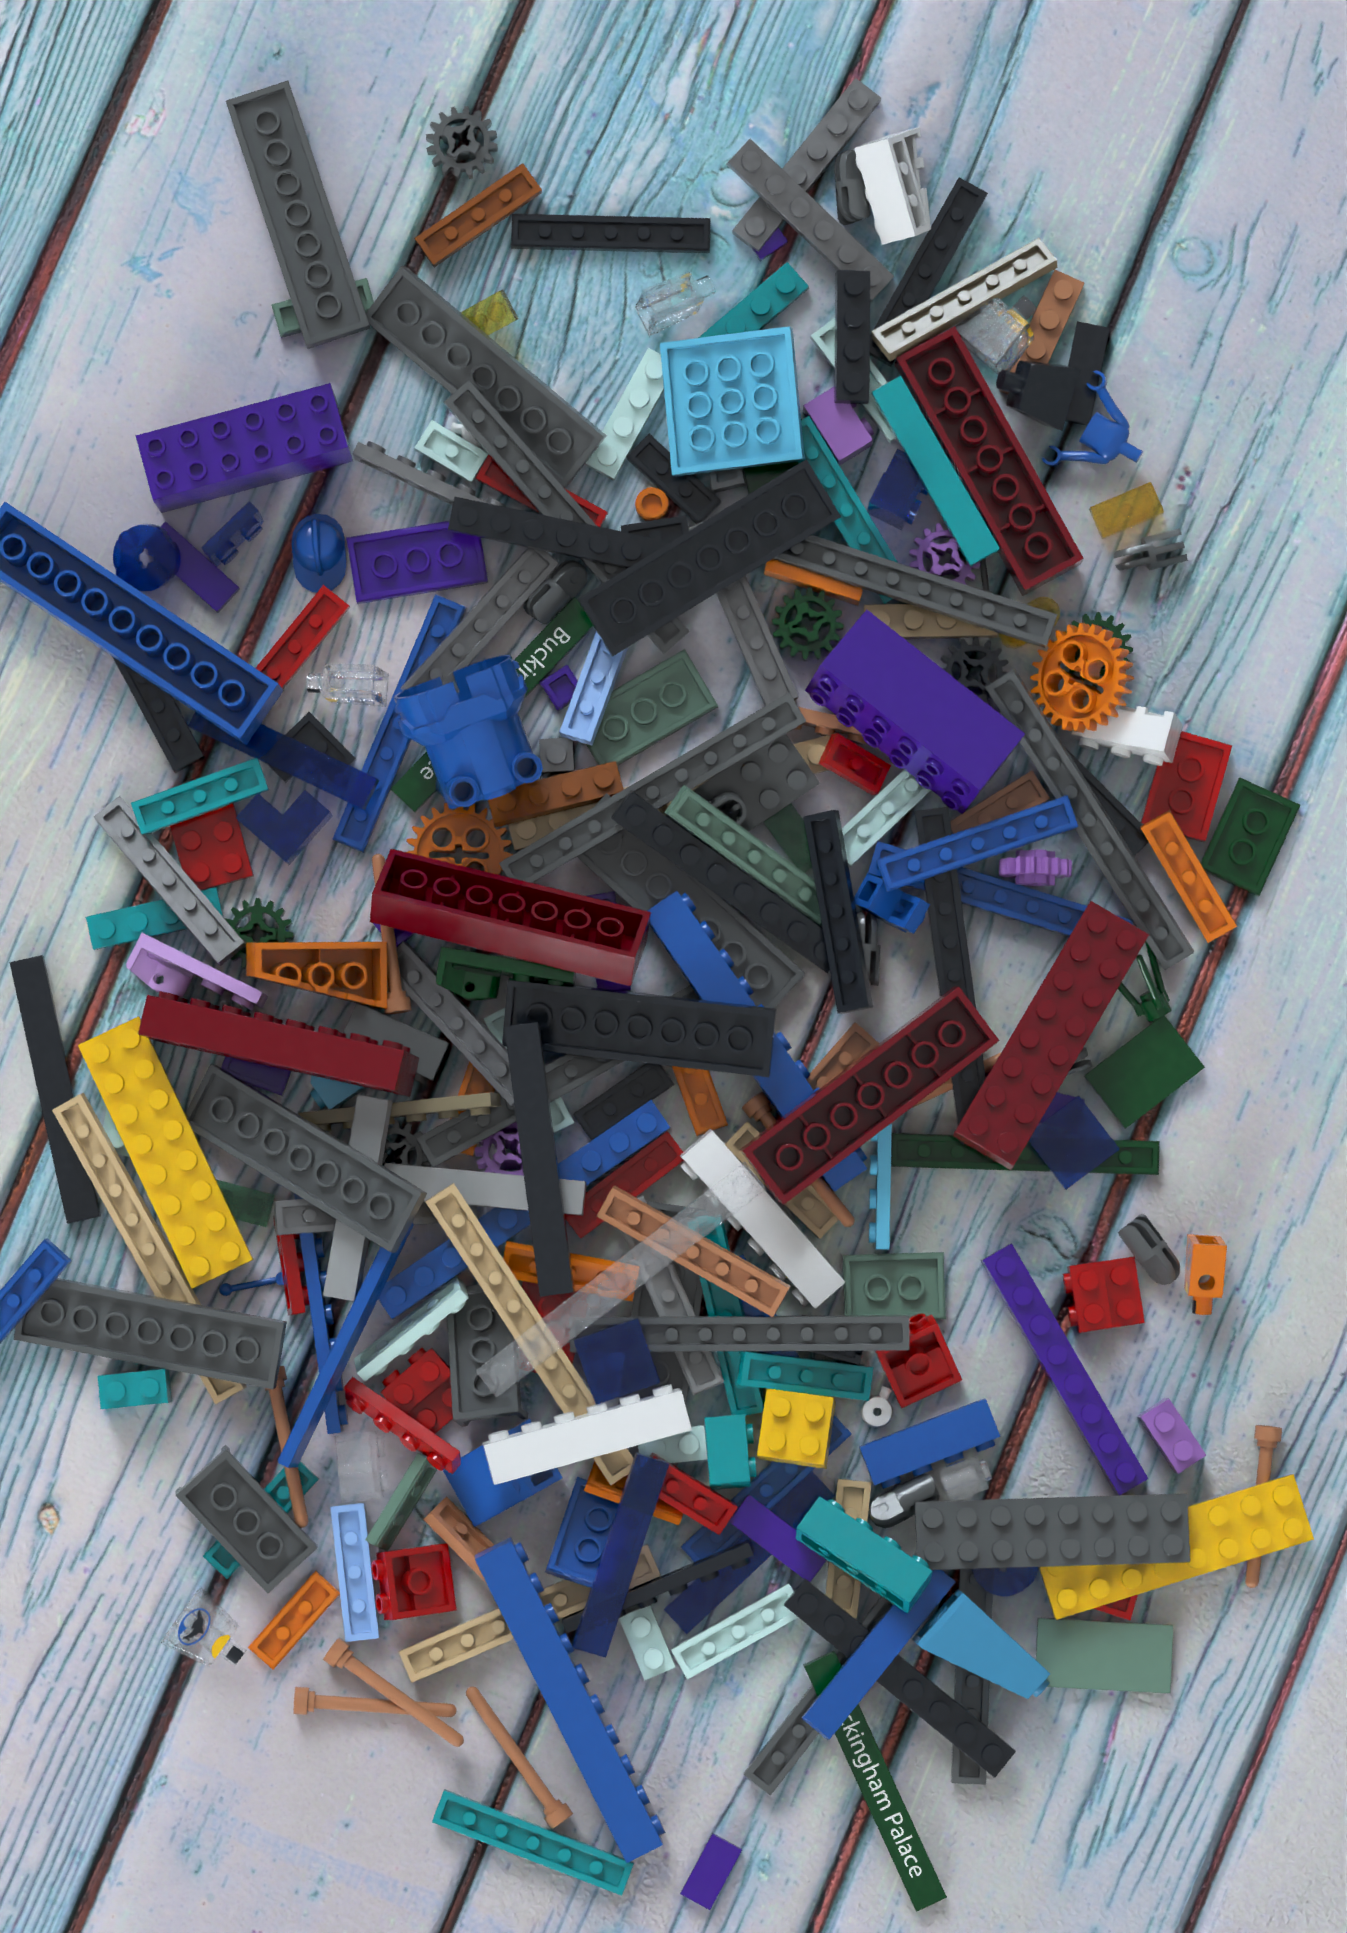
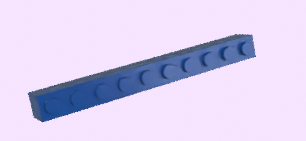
[647,891,867,1192]
[378,1100,670,1319]
[475,1537,666,1863]

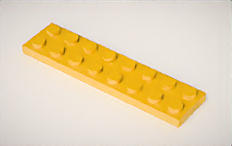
[78,1016,254,1289]
[1039,1474,1314,1620]

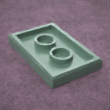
[842,1252,946,1320]

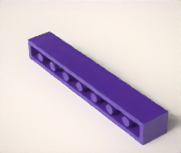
[981,1243,1148,1496]

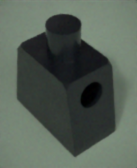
[996,360,1081,431]

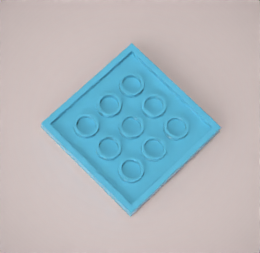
[660,326,805,476]

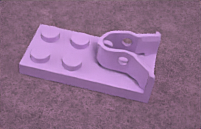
[126,933,268,1010]

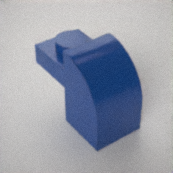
[854,873,930,934]

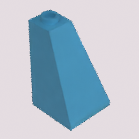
[912,1589,1050,1699]

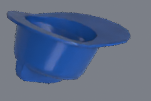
[292,514,347,593]

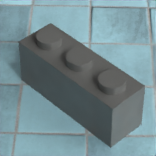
[343,1003,450,1084]

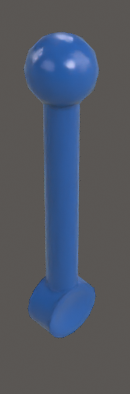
[219,1272,284,1296]

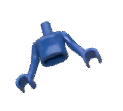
[1042,370,1143,467]

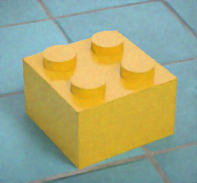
[757,1389,836,1469]

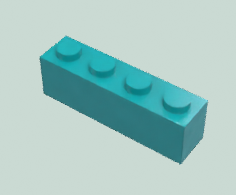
[796,1496,932,1614]

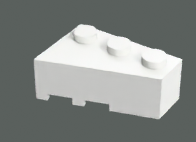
[854,127,931,245]
[1071,696,1183,766]

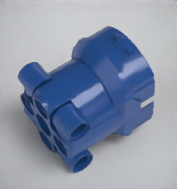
[393,655,543,809]

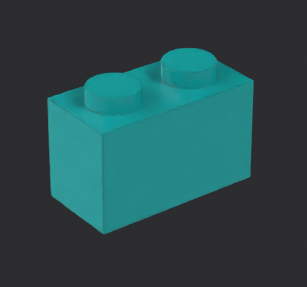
[98,1369,172,1409]
[705,1414,757,1490]

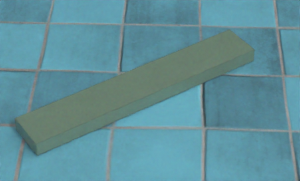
[664,785,822,926]

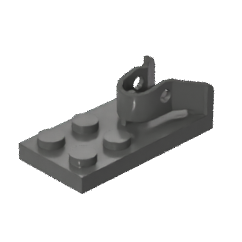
[691,734,820,852]
[447,1284,528,1427]
[175,1445,318,1594]

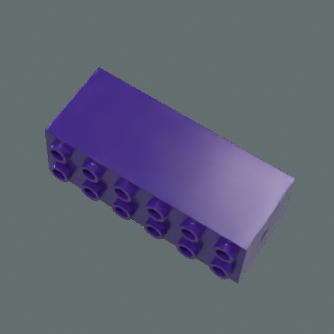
[135,383,353,513]
[805,609,1025,814]

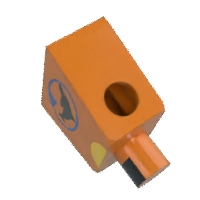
[1184,1234,1227,1315]

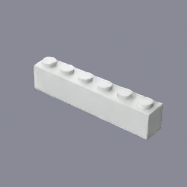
[680,1129,845,1309]
[482,1384,692,1485]

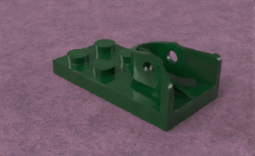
[436,947,576,1001]

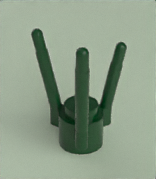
[1118,941,1172,1022]

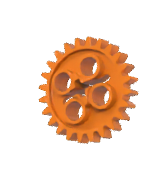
[1030,623,1134,733]
[406,803,513,875]

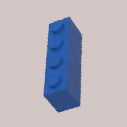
[859,1398,1001,1489]

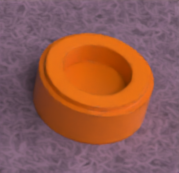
[635,487,668,521]

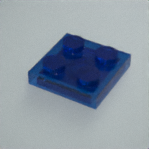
[201,501,264,567]
[1028,1096,1119,1190]
[574,1318,661,1405]

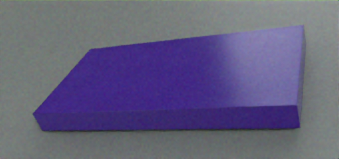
[346,521,488,604]

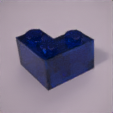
[867,449,928,531]
[236,790,333,865]

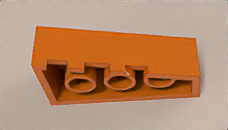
[246,941,387,1009]

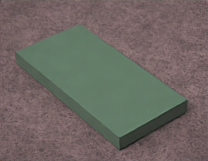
[586,649,718,766]
[1035,1618,1173,1693]

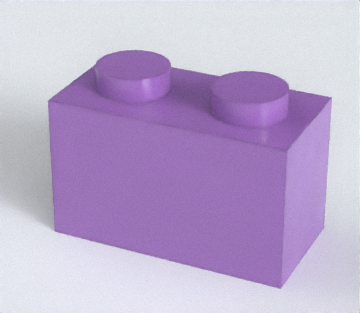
[803,387,874,466]
[1137,1398,1206,1474]

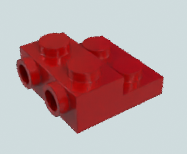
[1063,1256,1145,1333]
[875,1314,962,1409]
[380,1347,453,1434]
[371,1543,457,1620]

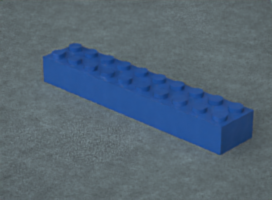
[0,502,284,745]

